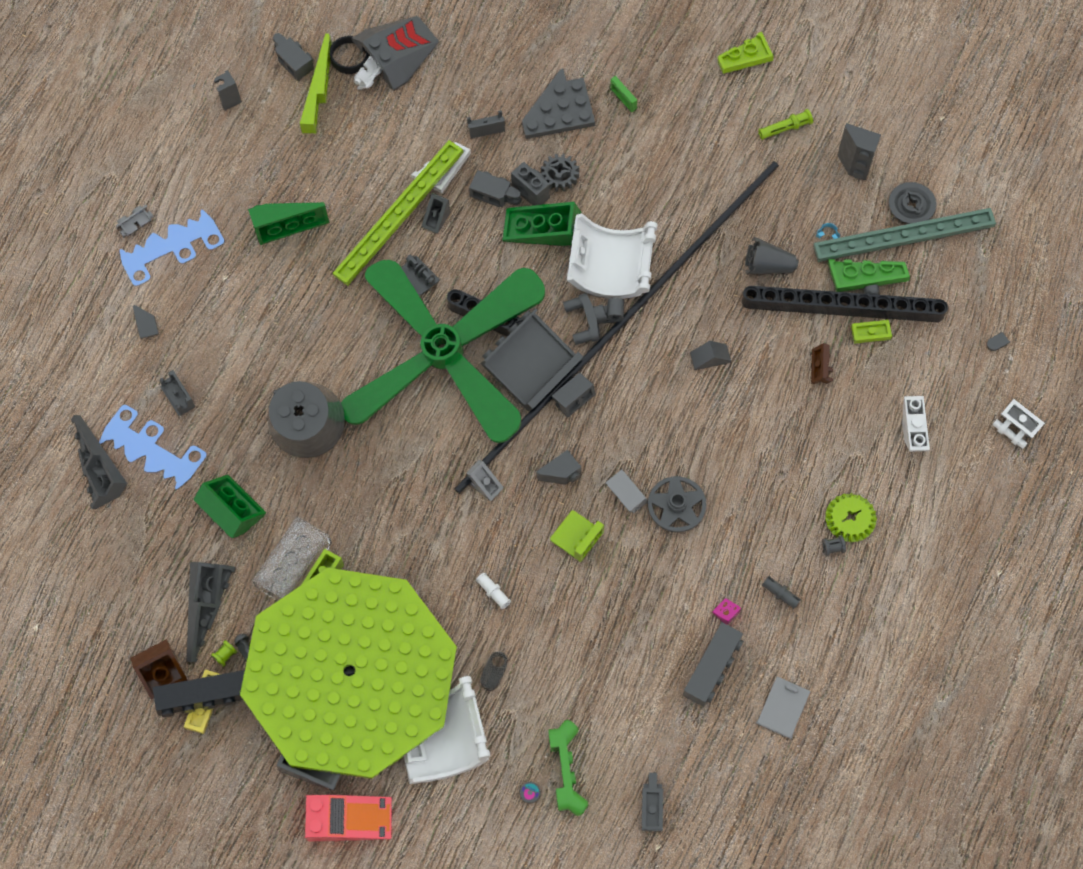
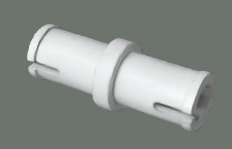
[476,573,511,609]

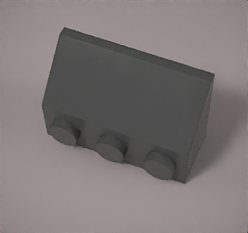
[837,123,881,180]

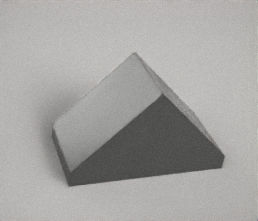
[421,193,451,234]
[690,341,731,370]

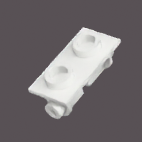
[354,56,382,90]

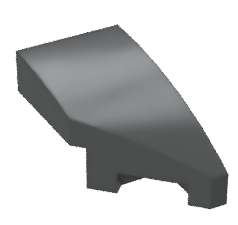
[133,305,159,339]

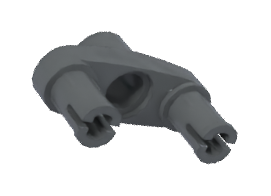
[563,293,607,345]

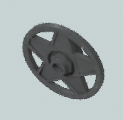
[648,476,706,532]

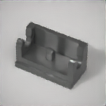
[214,70,242,111]
[467,110,505,139]
[160,370,195,416]
[552,372,596,418]

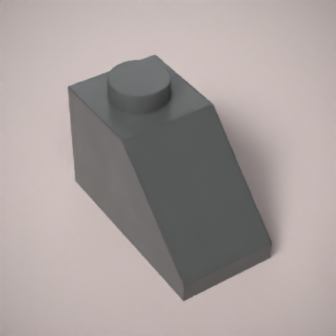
[536,450,581,485]

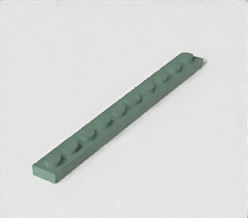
[813,208,996,262]

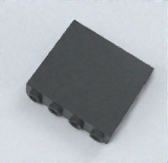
[480,309,583,412]

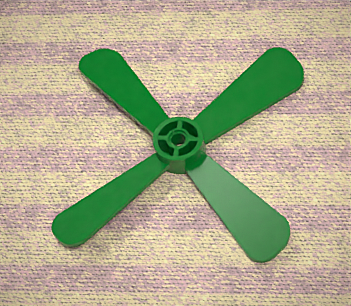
[341,260,545,443]

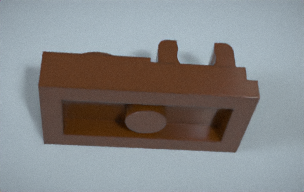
[811,343,833,384]

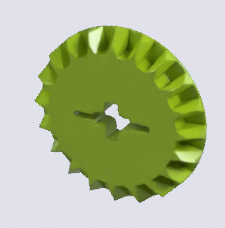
[825,493,877,542]

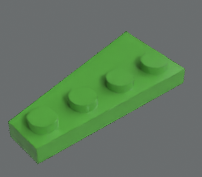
[828,259,910,292]

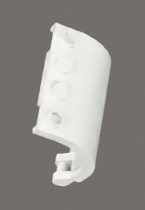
[567,214,658,299]
[404,676,491,784]

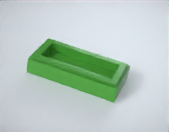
[610,76,637,112]

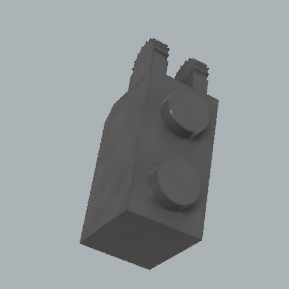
[273,33,314,81]
[469,170,522,208]

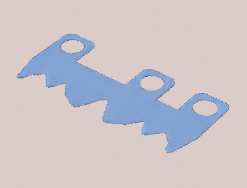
[120,209,224,286]
[99,405,206,489]

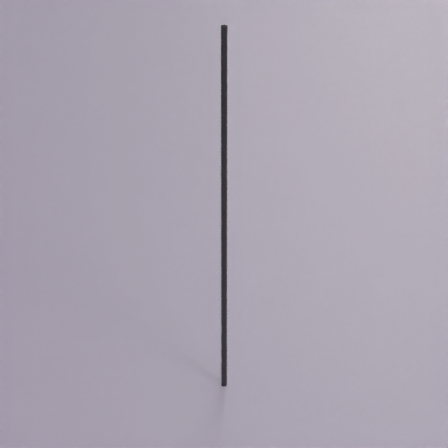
[454,161,779,494]

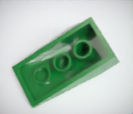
[248,202,329,245]
[502,202,582,246]

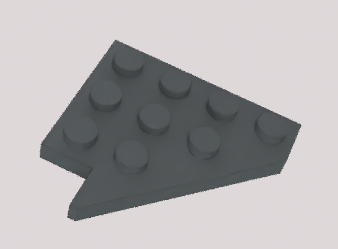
[522,68,595,139]

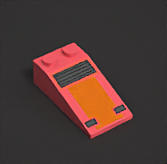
[305,795,392,842]

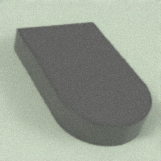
[986,332,1010,351]

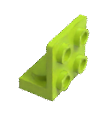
[550,510,604,562]

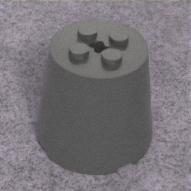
[268,381,345,458]

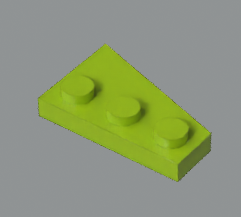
[717,31,773,74]

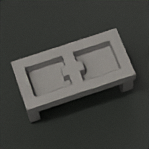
[605,469,648,513]

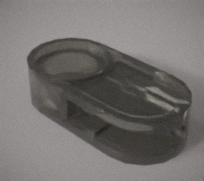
[480,651,508,691]

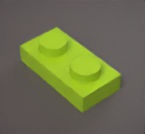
[851,320,892,344]

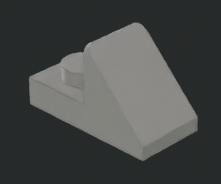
[466,460,504,501]

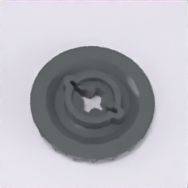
[888,182,936,224]

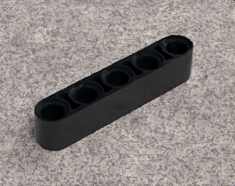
[447,289,523,337]

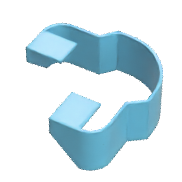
[816,223,840,239]

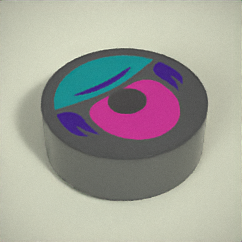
[520,782,541,804]

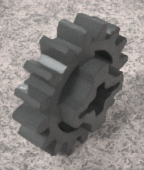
[541,154,579,192]

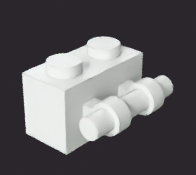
[992,399,1045,449]

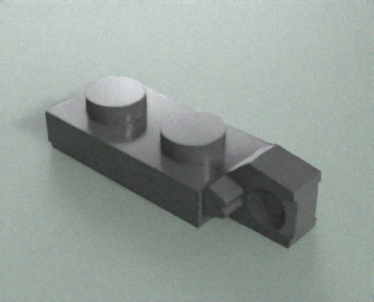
[641,773,663,832]

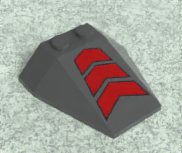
[351,16,439,91]

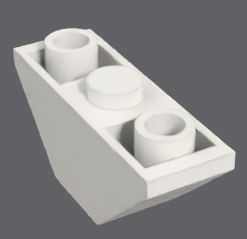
[902,396,930,452]

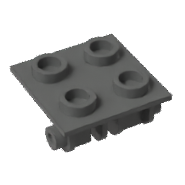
[401,255,440,297]

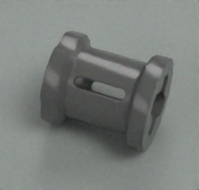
[822,535,846,556]

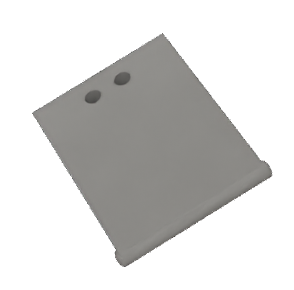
[756,677,810,739]

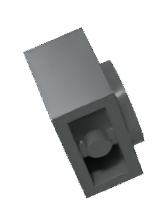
[511,162,550,206]

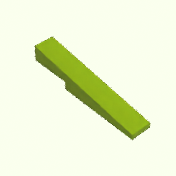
[300,33,332,134]

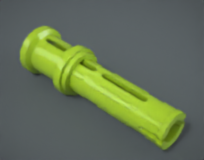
[758,109,813,140]

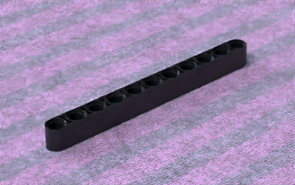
[742,286,948,322]

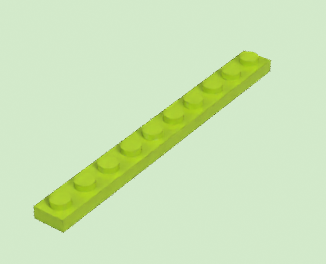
[333,140,464,286]

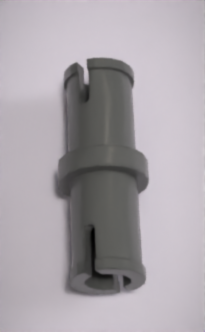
[762,576,801,609]

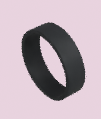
[330,36,369,74]

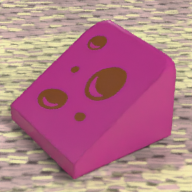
[712,598,741,625]

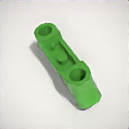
[548,720,589,816]

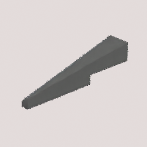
[71,415,127,509]
[186,562,235,662]

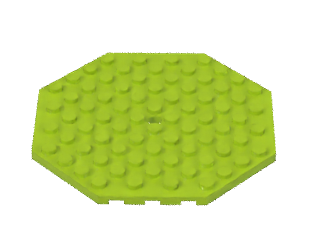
[240,568,457,779]

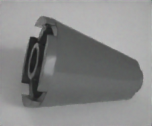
[745,237,799,274]

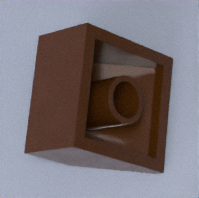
[130,639,188,700]

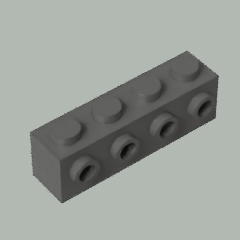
[683,622,744,707]

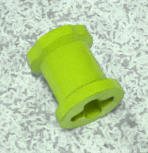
[211,640,238,667]

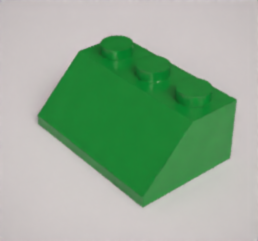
[193,474,267,538]

